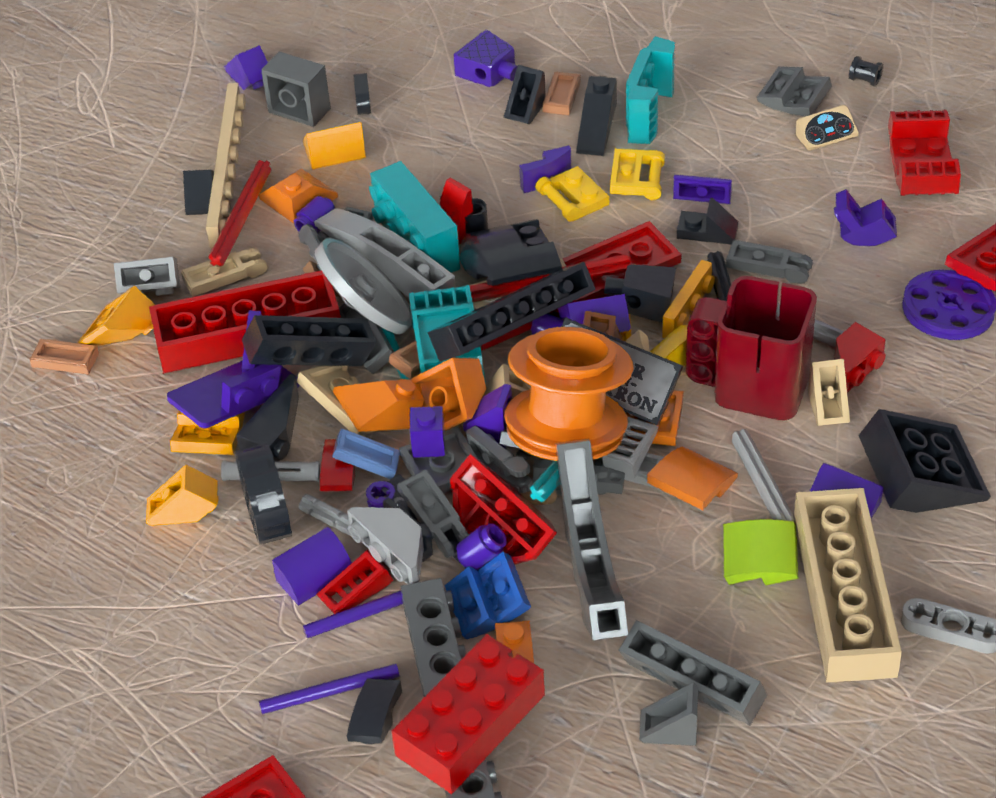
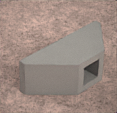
[347,507,424,584]

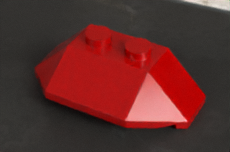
[450,454,557,565]

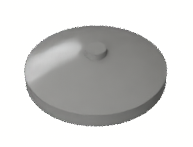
[315,238,412,334]

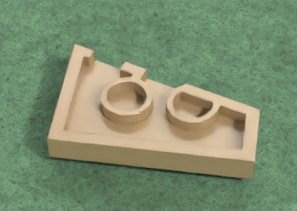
[296,366,376,436]

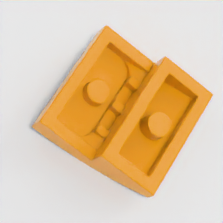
[170,411,245,455]

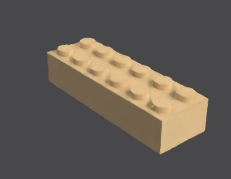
[794,488,902,683]

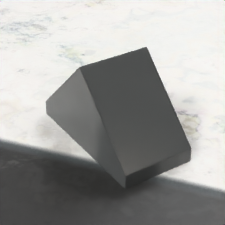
[639,683,698,746]

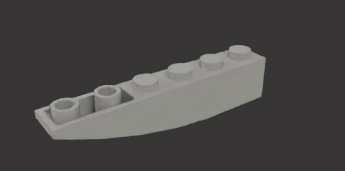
[315,208,455,297]

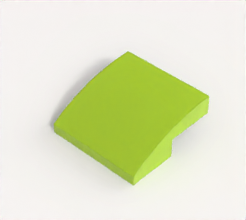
[723,519,798,586]

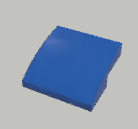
[444,552,532,640]

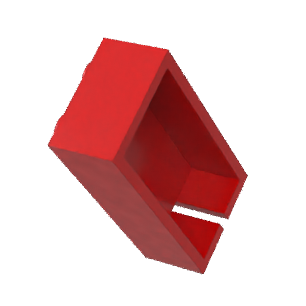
[391,634,545,794]

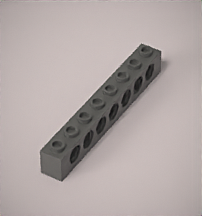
[401,578,502,798]

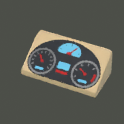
[796,105,858,151]

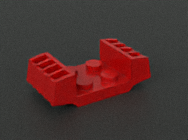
[888,110,961,196]

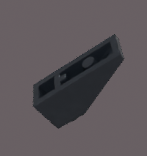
[576,76,617,156]
[236,374,299,461]

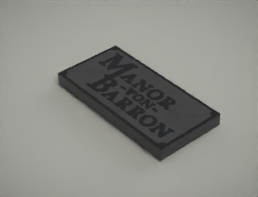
[562,317,683,425]

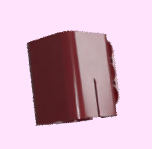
[686,276,817,420]

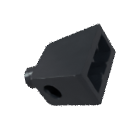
[604,264,676,323]

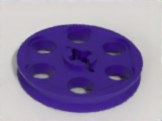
[902,270,996,340]

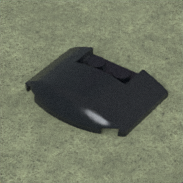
[459,219,562,286]

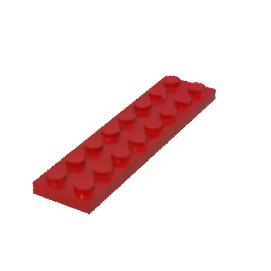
[474,221,682,351]

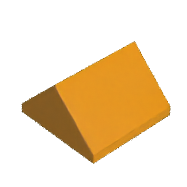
[303,122,366,170]

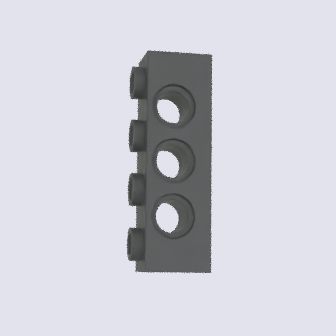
[619,620,767,726]

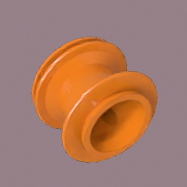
[504,327,634,461]

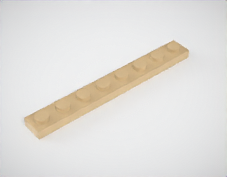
[206,83,246,249]

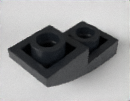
[347,679,402,745]

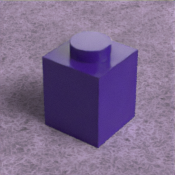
[410,406,445,458]

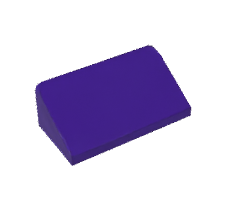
[673,174,732,204]
[810,463,883,519]

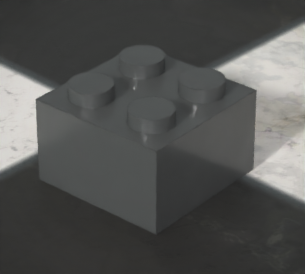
[261,51,331,127]

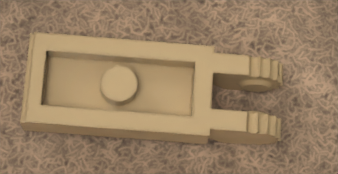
[181,248,268,297]

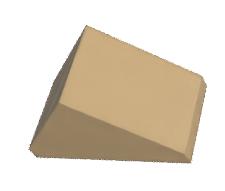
[808,359,850,426]

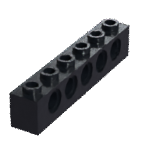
[427,262,596,361]

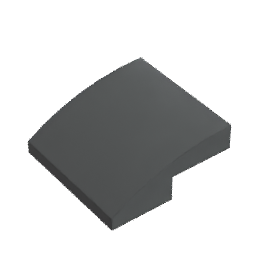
[757,67,832,116]

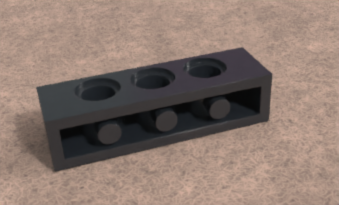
[242,315,376,366]

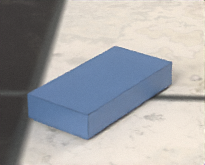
[332,428,400,479]

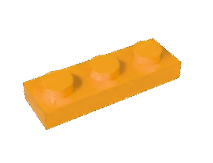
[662,259,715,338]

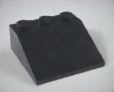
[858,409,991,513]

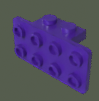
[167,360,300,428]

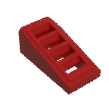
[316,550,394,614]

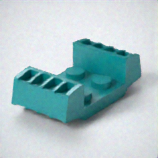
[626,36,675,144]
[409,285,486,384]

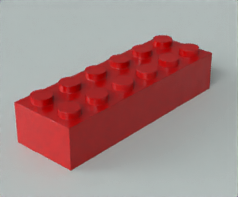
[149,270,341,373]

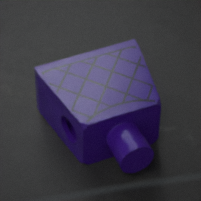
[453,30,518,87]

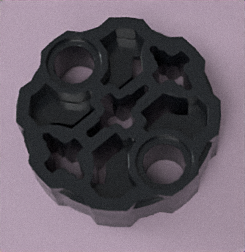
[234,443,292,545]

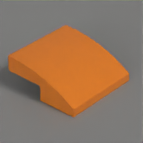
[647,446,738,510]

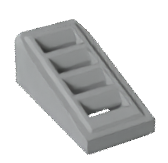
[603,417,658,479]

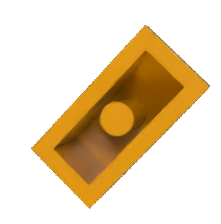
[146,465,219,526]

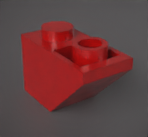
[834,322,886,393]

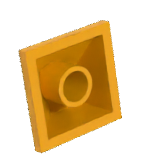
[77,285,155,346]

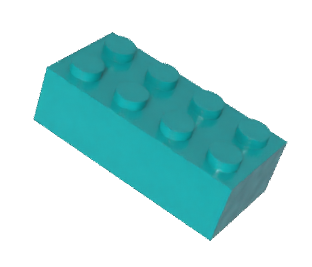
[369,161,460,273]

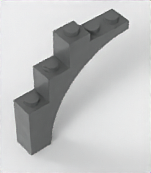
[555,439,628,640]

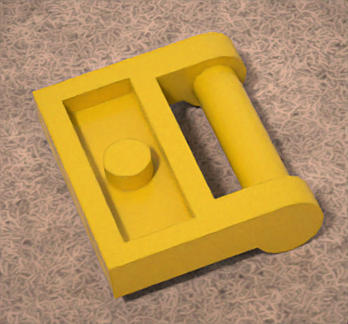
[610,149,665,200]
[535,166,609,222]

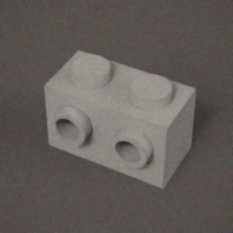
[114,257,181,296]

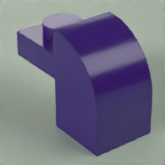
[834,189,897,246]

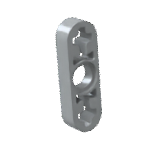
[901,598,996,654]

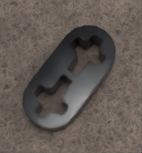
[354,73,371,115]

